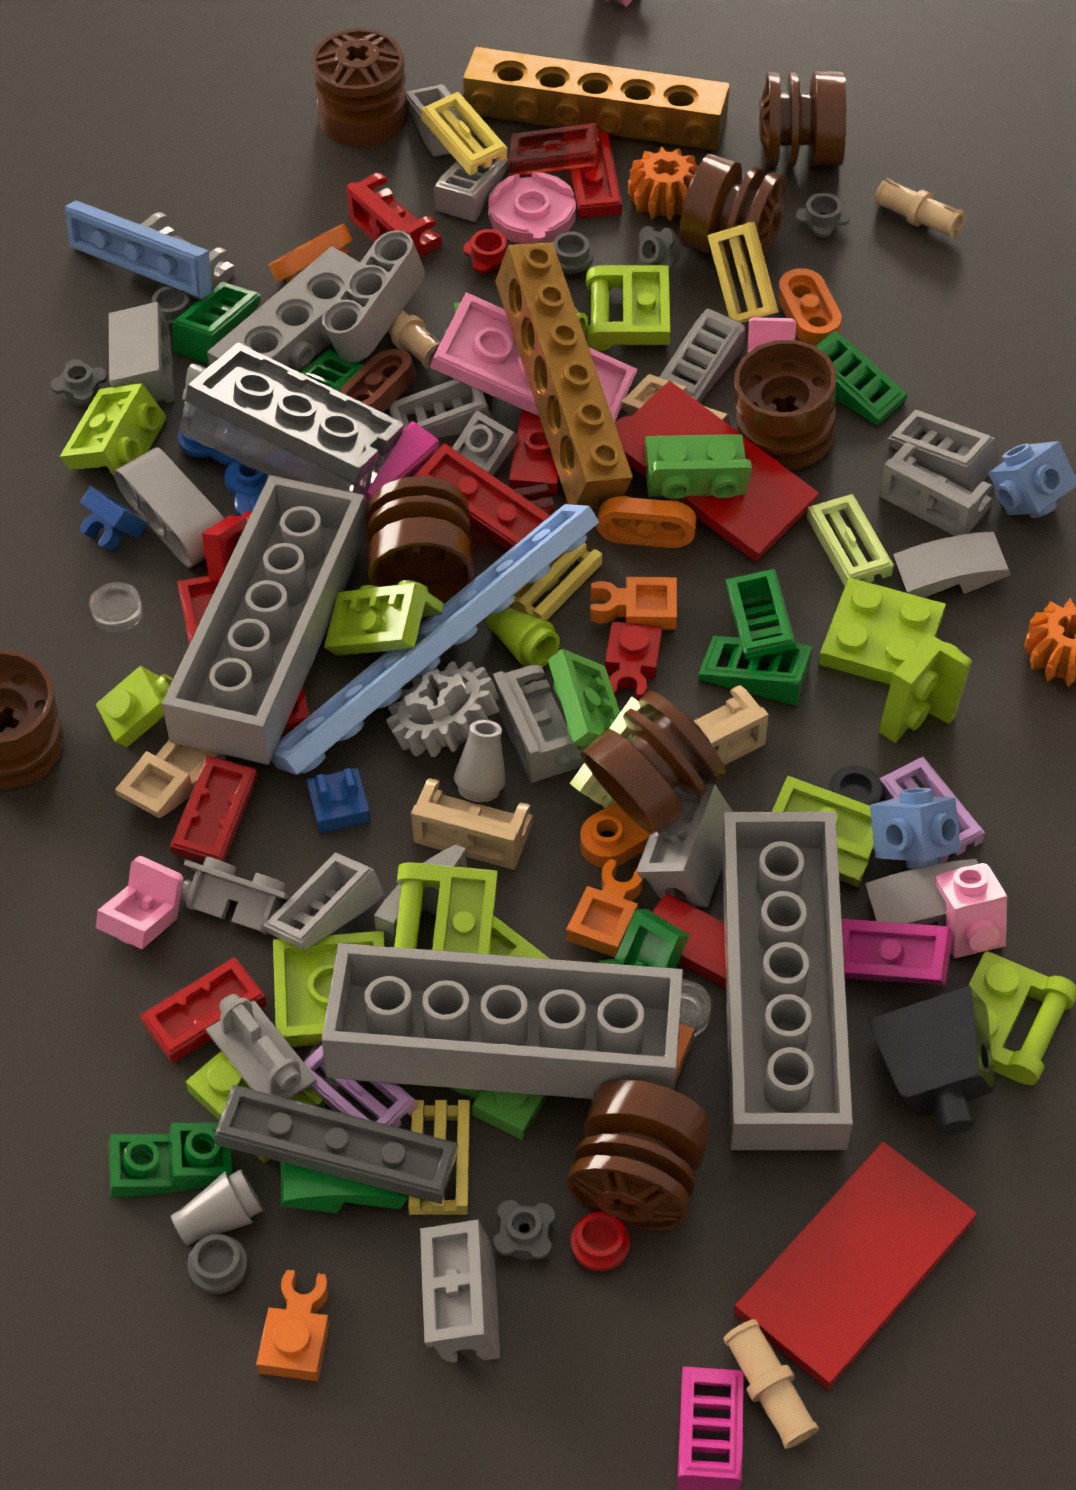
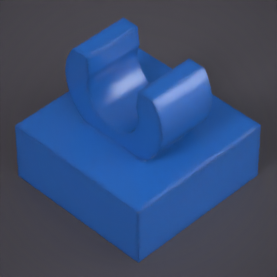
[80,486,149,552]
[306,768,371,834]

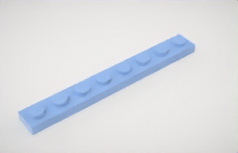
[271,504,599,775]

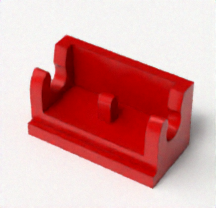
[346,173,442,258]

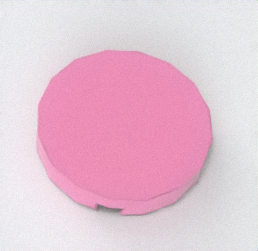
[488,172,576,244]

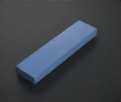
[65,200,212,298]

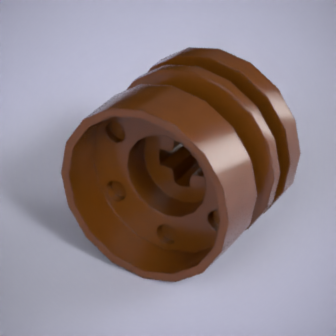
[312,28,408,147]
[759,71,846,166]
[679,154,787,267]
[734,340,836,470]
[366,476,474,604]
[0,649,65,790]
[581,690,727,837]
[567,1079,712,1231]

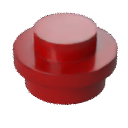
[571,1212,630,1271]

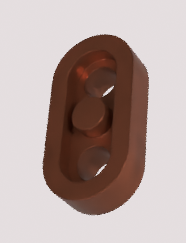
[339,349,416,413]

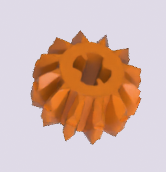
[628,146,698,221]
[1024,598,1076,687]

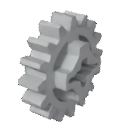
[387,661,500,757]

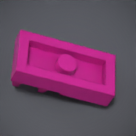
[841,919,953,986]

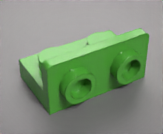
[643,434,752,499]
[548,649,628,752]

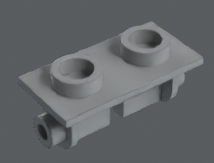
[180,857,291,935]
[206,994,317,1099]

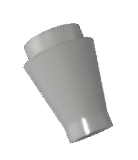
[454,720,506,802]
[171,1169,264,1247]

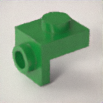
[598,909,690,969]

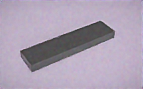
[214,1085,458,1204]

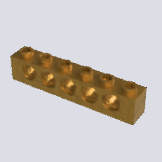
[463,47,730,151]
[495,242,633,513]

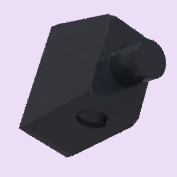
[868,986,994,1135]

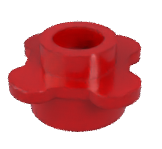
[463,229,507,274]

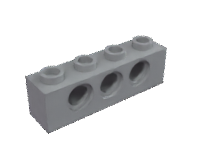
[207,246,360,372]

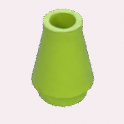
[486,606,560,667]

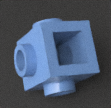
[988,441,1076,518]
[870,788,961,869]

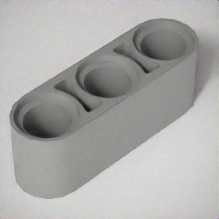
[322,230,425,362]
[114,447,224,568]

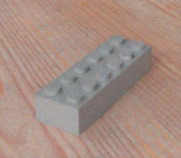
[162,475,367,765]
[722,812,853,1150]
[322,943,683,1099]

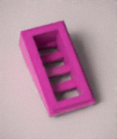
[366,421,439,505]
[677,1367,744,1490]

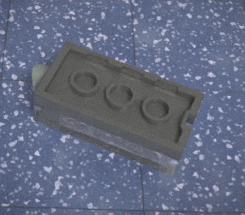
[180,343,405,498]

